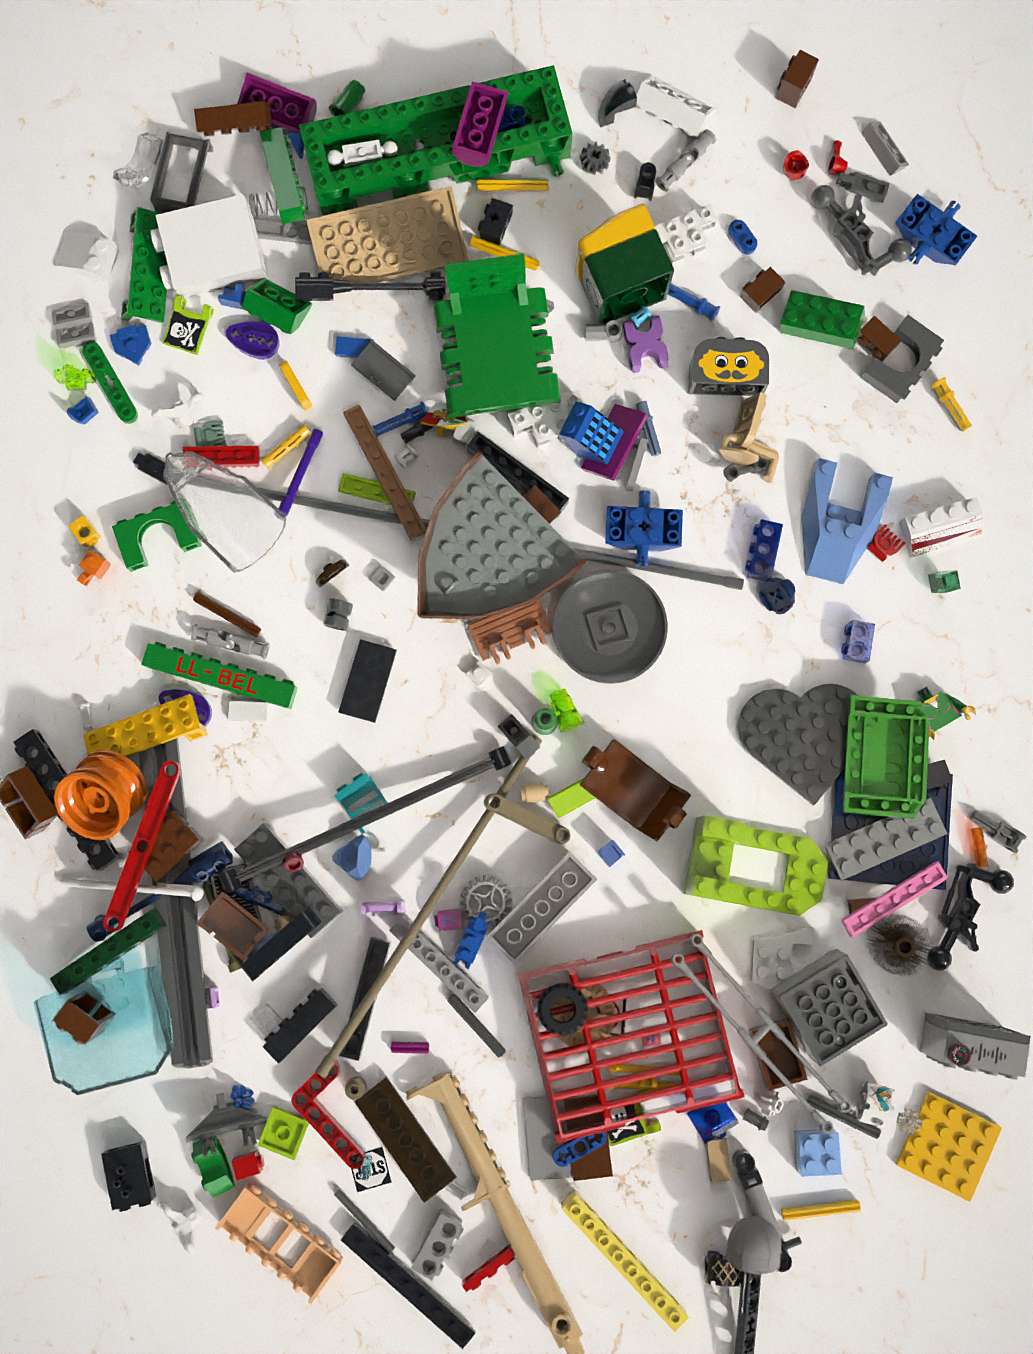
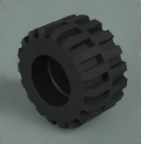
[537,983,588,1036]

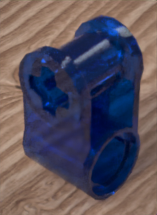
[497,105,526,133]

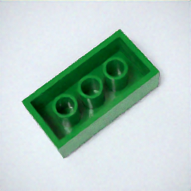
[780,290,865,350]

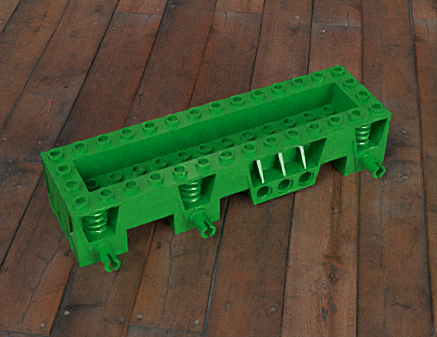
[299,65,573,216]

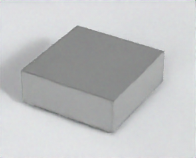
[369,565,396,592]

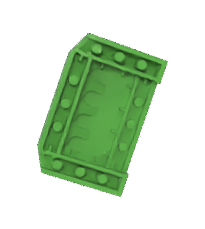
[843,695,930,819]

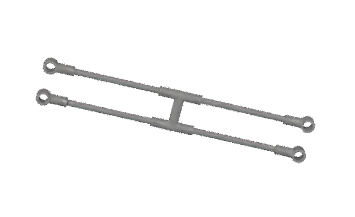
[670,934,852,1133]

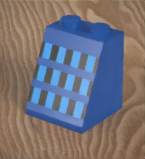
[559,401,624,464]

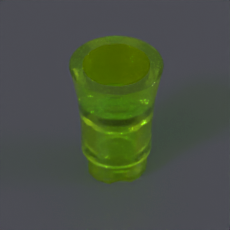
[549,688,585,733]

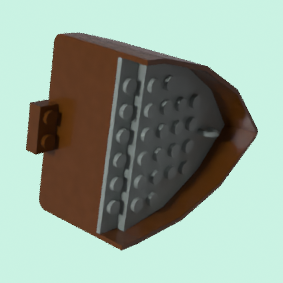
[417,451,586,619]

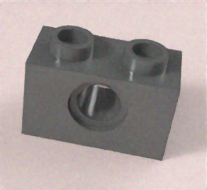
[497,714,541,760]

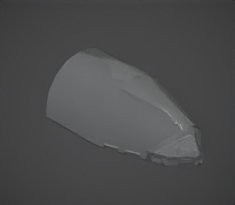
[163,451,287,573]

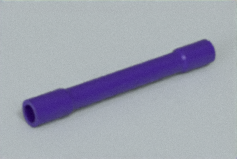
[277,429,323,516]

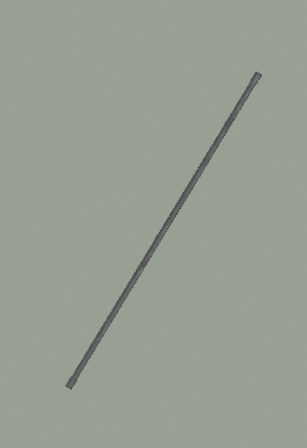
[186,473,744,590]

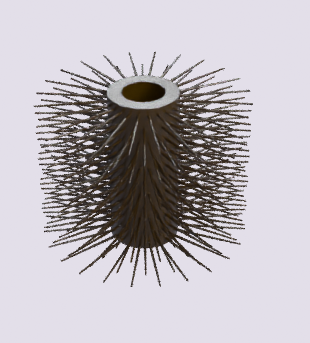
[866,914,935,977]

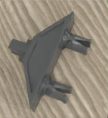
[186,1093,267,1157]

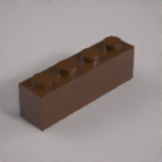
[194,101,273,137]

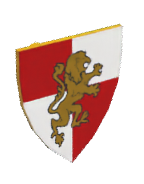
[420,402,468,436]

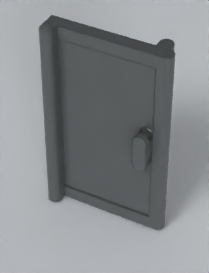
[351,340,416,401]

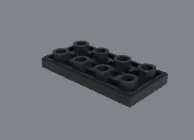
[338,639,397,724]

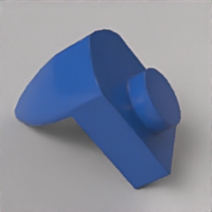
[66,396,99,425]

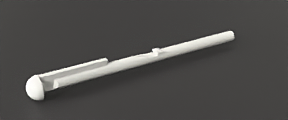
[61,878,204,901]

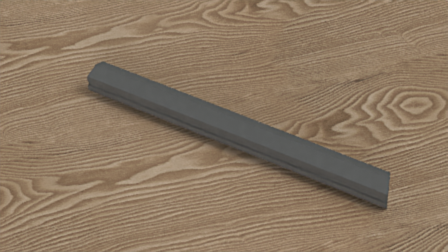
[139,738,213,1069]

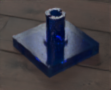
[686,1102,739,1144]

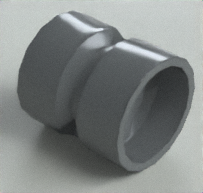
[323,598,353,631]

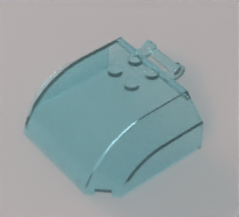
[33,957,173,1095]

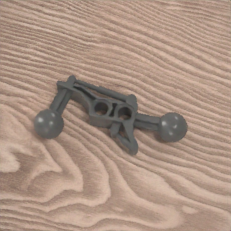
[811,185,912,276]

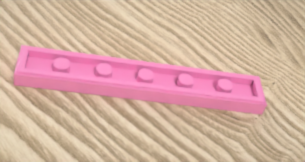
[841,861,948,938]

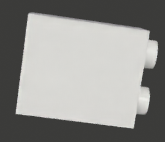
[151,194,268,297]

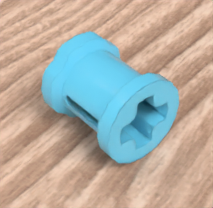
[627,305,652,330]

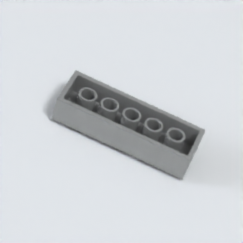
[486,851,598,965]

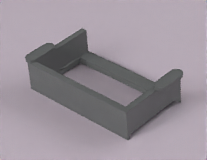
[150,132,214,213]

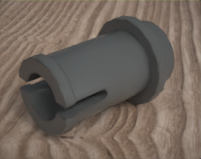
[742,1108,769,1131]

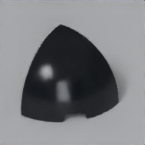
[598,79,637,127]

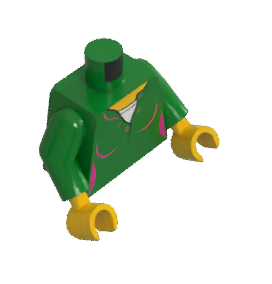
[917,686,976,740]

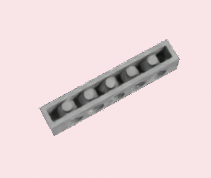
[389,915,489,1013]

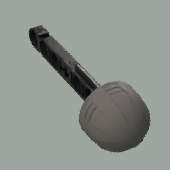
[726,1216,781,1354]

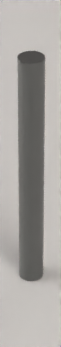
[333,1189,395,1253]

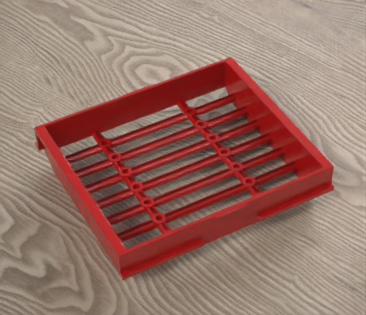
[518,930,745,1143]

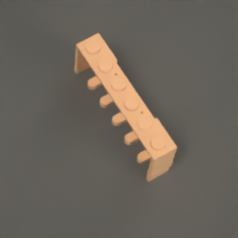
[215,1183,343,1304]

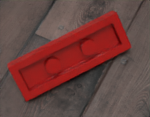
[461,1244,515,1292]

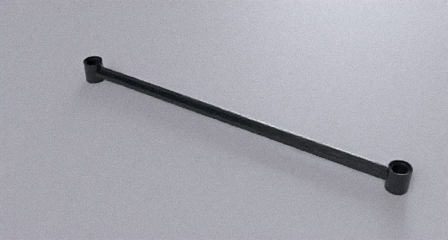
[218,746,512,894]

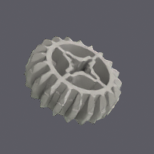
[460,875,513,928]

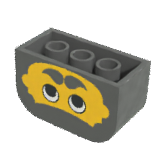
[689,337,769,396]

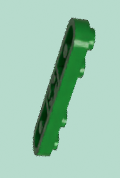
[82,342,138,424]

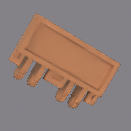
[468,599,553,665]

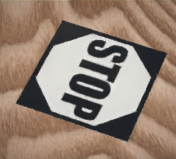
[351,1147,392,1193]

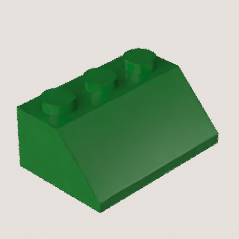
[242,278,313,334]

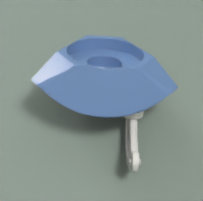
[332,834,388,881]

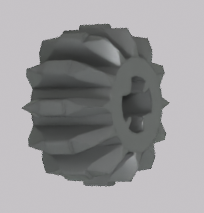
[580,142,611,175]

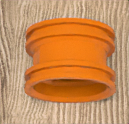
[54,750,148,840]

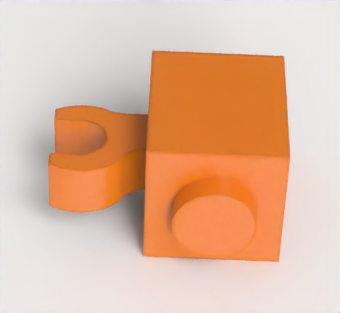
[77,550,111,587]

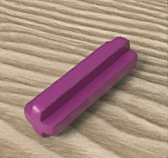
[391,1042,430,1054]

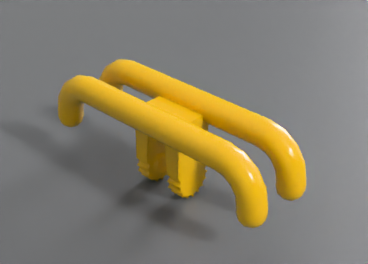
[608,1064,684,1094]

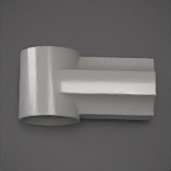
[585,320,622,343]

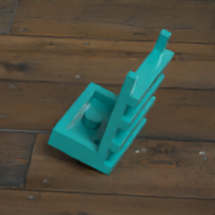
[334,773,392,834]

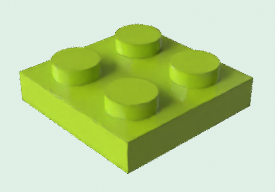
[257,1106,309,1160]

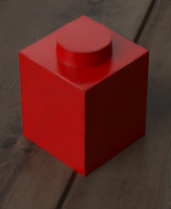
[231,1150,265,1181]

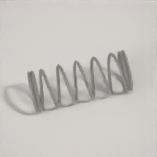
[249,186,308,218]

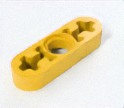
[278,360,313,411]

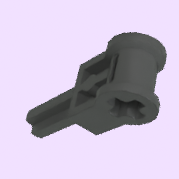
[970,810,1027,854]

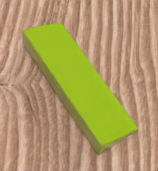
[547,778,595,818]

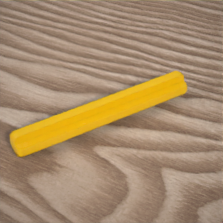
[477,179,549,191]
[470,236,540,271]
[781,1200,861,1221]

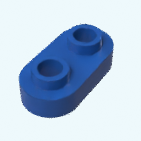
[728,220,758,255]

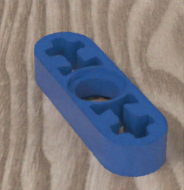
[553,1132,607,1167]

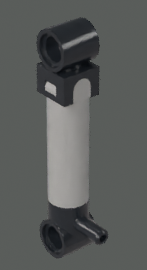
[732,1149,802,1272]

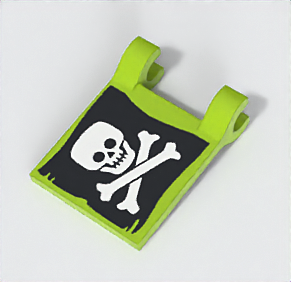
[162,295,215,355]
[608,1090,662,1147]

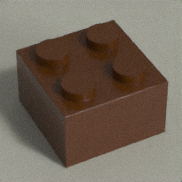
[776,49,819,109]

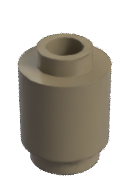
[345,1077,367,1100]

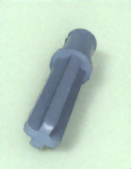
[636,401,661,456]

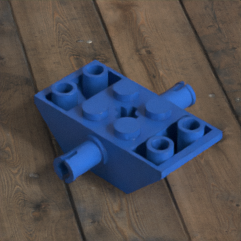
[895,193,978,266]
[605,491,683,567]

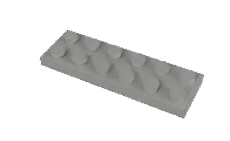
[823,798,948,881]

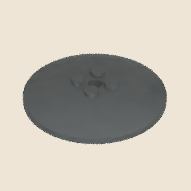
[553,570,668,684]

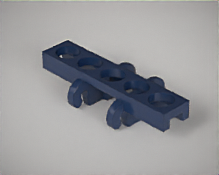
[235,885,284,916]

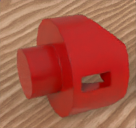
[783,150,809,180]

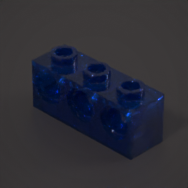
[745,519,783,581]

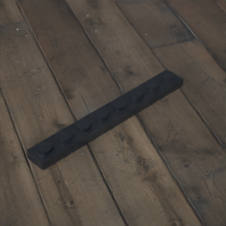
[340,1222,476,1350]

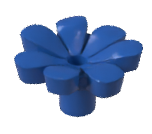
[230,1085,255,1108]

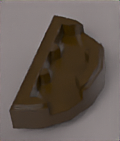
[316,559,349,587]

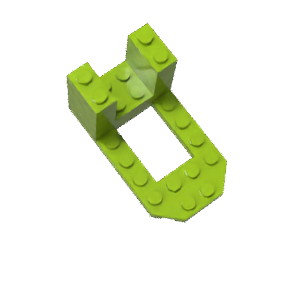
[683,815,828,916]

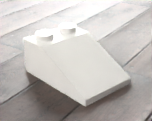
[54,232,119,283]

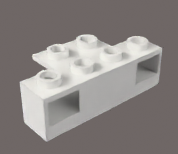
[655,203,718,265]
[508,389,584,448]

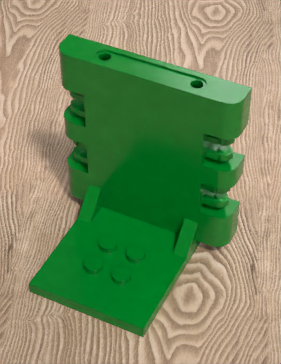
[433,253,561,418]

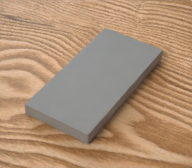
[524,1096,570,1181]

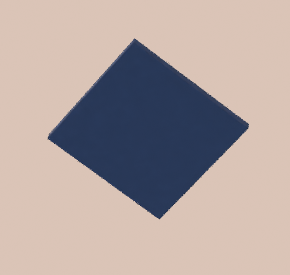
[828,768,953,890]

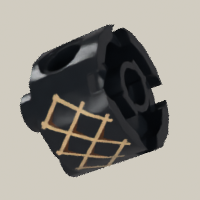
[705,1251,742,1287]

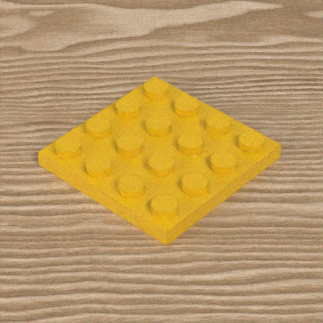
[895,1091,1002,1202]

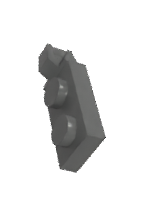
[836,172,890,203]

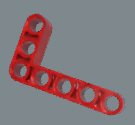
[291,1061,366,1169]

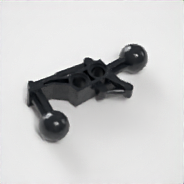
[927,863,1014,971]

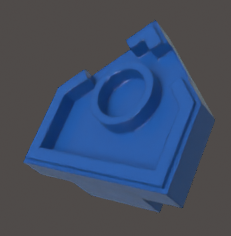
[110,324,152,366]

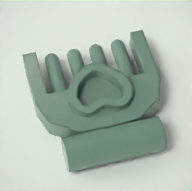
[194,420,227,447]

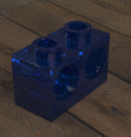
[841,620,875,664]

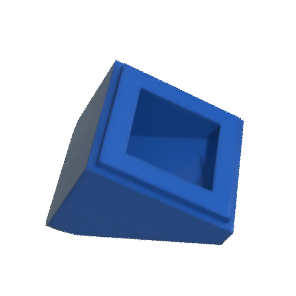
[288,132,305,159]

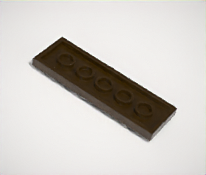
[354,1077,457,1203]

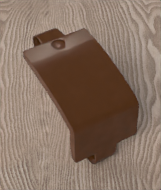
[580,739,691,842]

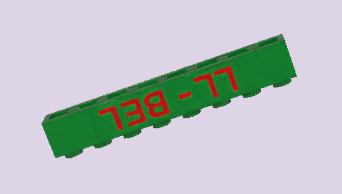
[141,641,298,709]

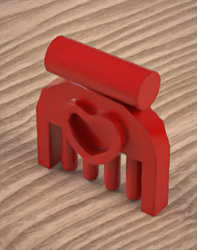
[867,524,906,563]

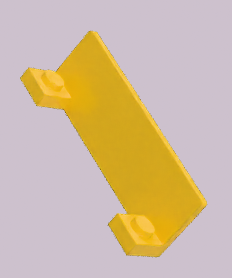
[83,694,208,757]

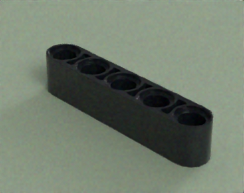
[240,907,322,982]

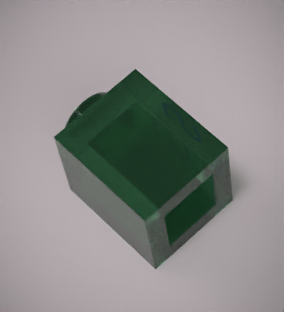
[928,570,961,593]

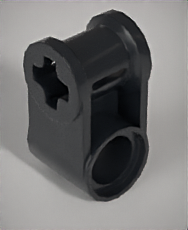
[634,162,656,202]

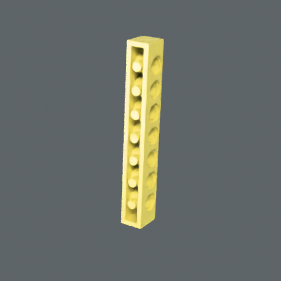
[561,1190,689,1332]

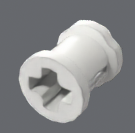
[394,444,419,469]

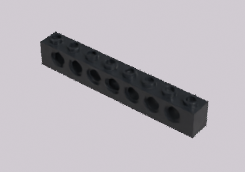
[13,729,122,871]

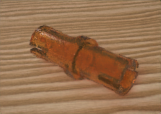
[970,827,989,867]

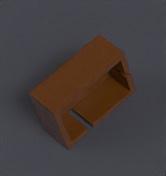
[0,766,59,840]
[137,811,204,881]
[196,891,269,961]
[52,991,116,1045]
[748,1018,808,1091]

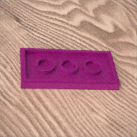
[581,404,648,481]

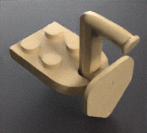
[719,392,779,483]

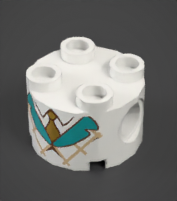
[856,1081,895,1128]

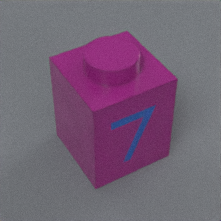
[434,908,463,931]

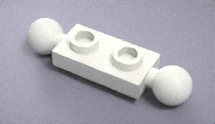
[327,140,398,167]

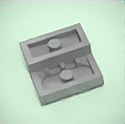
[52,303,97,349]

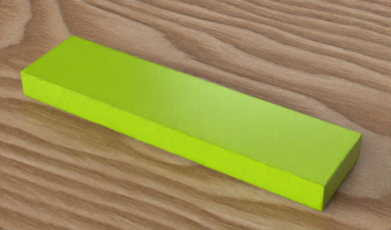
[338,473,416,506]

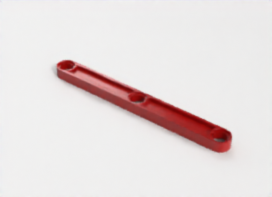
[103,761,181,932]

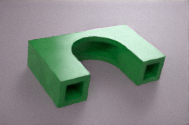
[112,500,202,572]

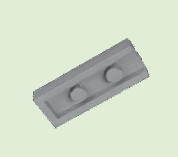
[626,437,648,492]

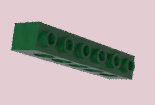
[49,909,167,995]

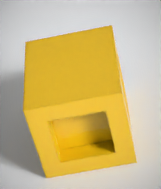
[68,515,101,548]

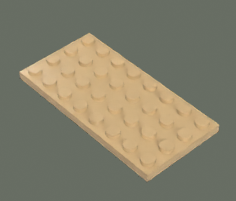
[306,186,469,283]

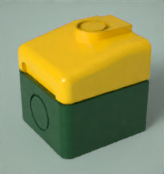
[575,203,674,323]

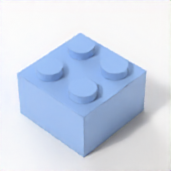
[794,1129,842,1177]

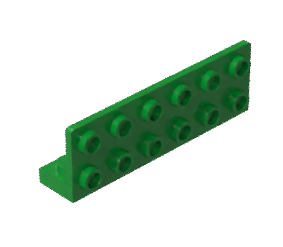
[121,207,168,323]

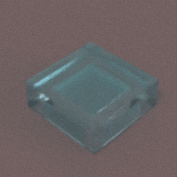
[360,1155,373,1180]

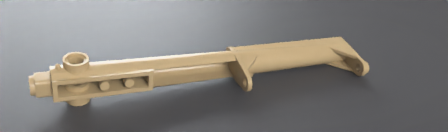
[406,1072,585,1354]

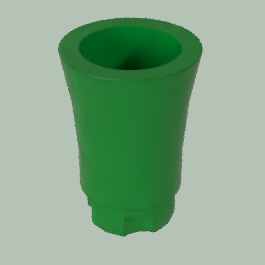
[329,80,366,117]
[531,708,558,735]

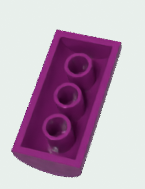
[237,72,317,133]
[452,81,509,167]

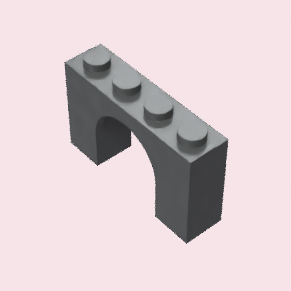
[861,315,944,404]

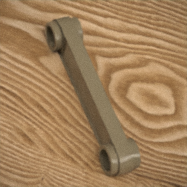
[484,793,571,844]

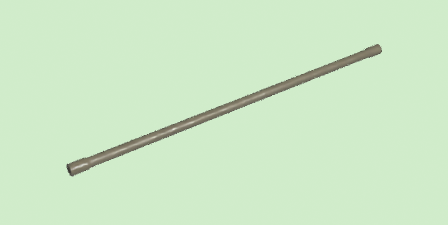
[315,735,542,1078]

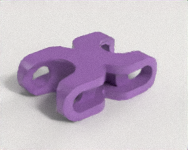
[623,315,669,373]

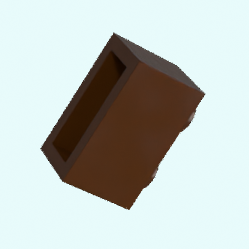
[741,266,786,313]
[857,315,902,362]

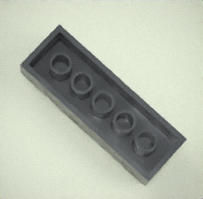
[234,823,343,938]

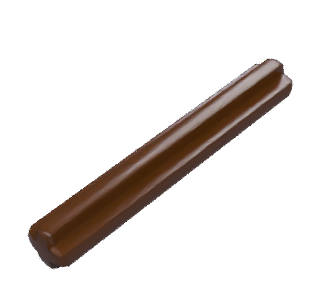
[193,592,261,637]

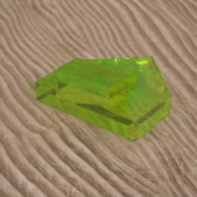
[53,364,96,391]

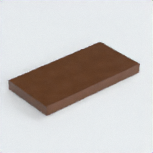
[564,1094,613,1181]

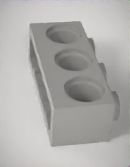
[411,1209,464,1281]

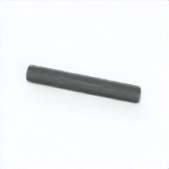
[447,994,506,1058]
[807,1095,881,1139]

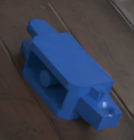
[453,911,490,970]

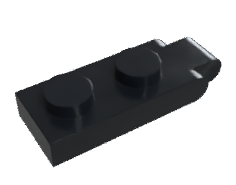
[133,453,184,490]

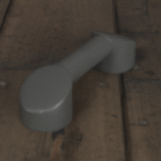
[723,456,767,482]

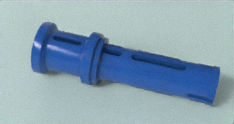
[668,283,721,322]
[372,401,428,437]

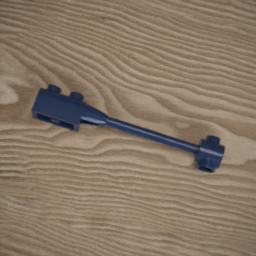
[86,841,233,942]

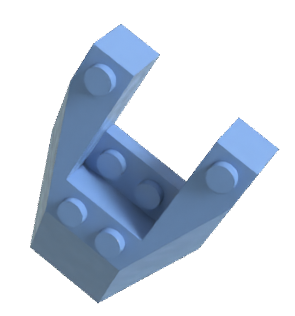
[801,458,893,585]

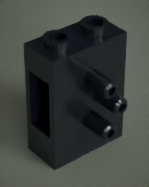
[101,1141,156,1212]

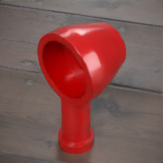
[828,140,848,174]

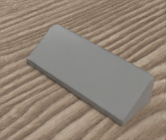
[861,121,909,176]

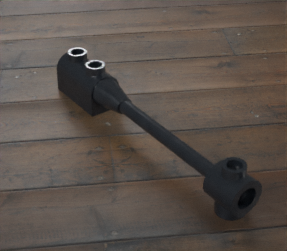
[295,272,446,301]

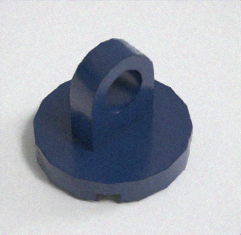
[759,577,796,615]

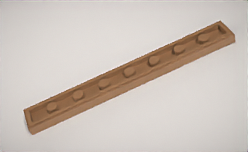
[343,404,427,541]

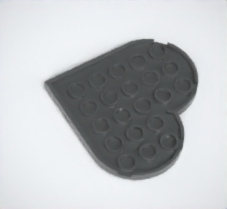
[738,684,859,806]

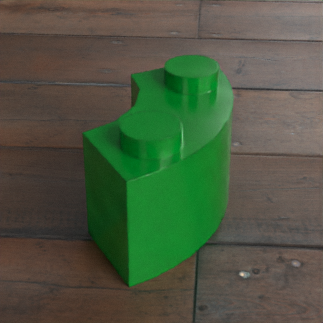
[191,1135,235,1198]

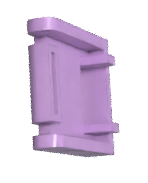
[361,901,405,916]

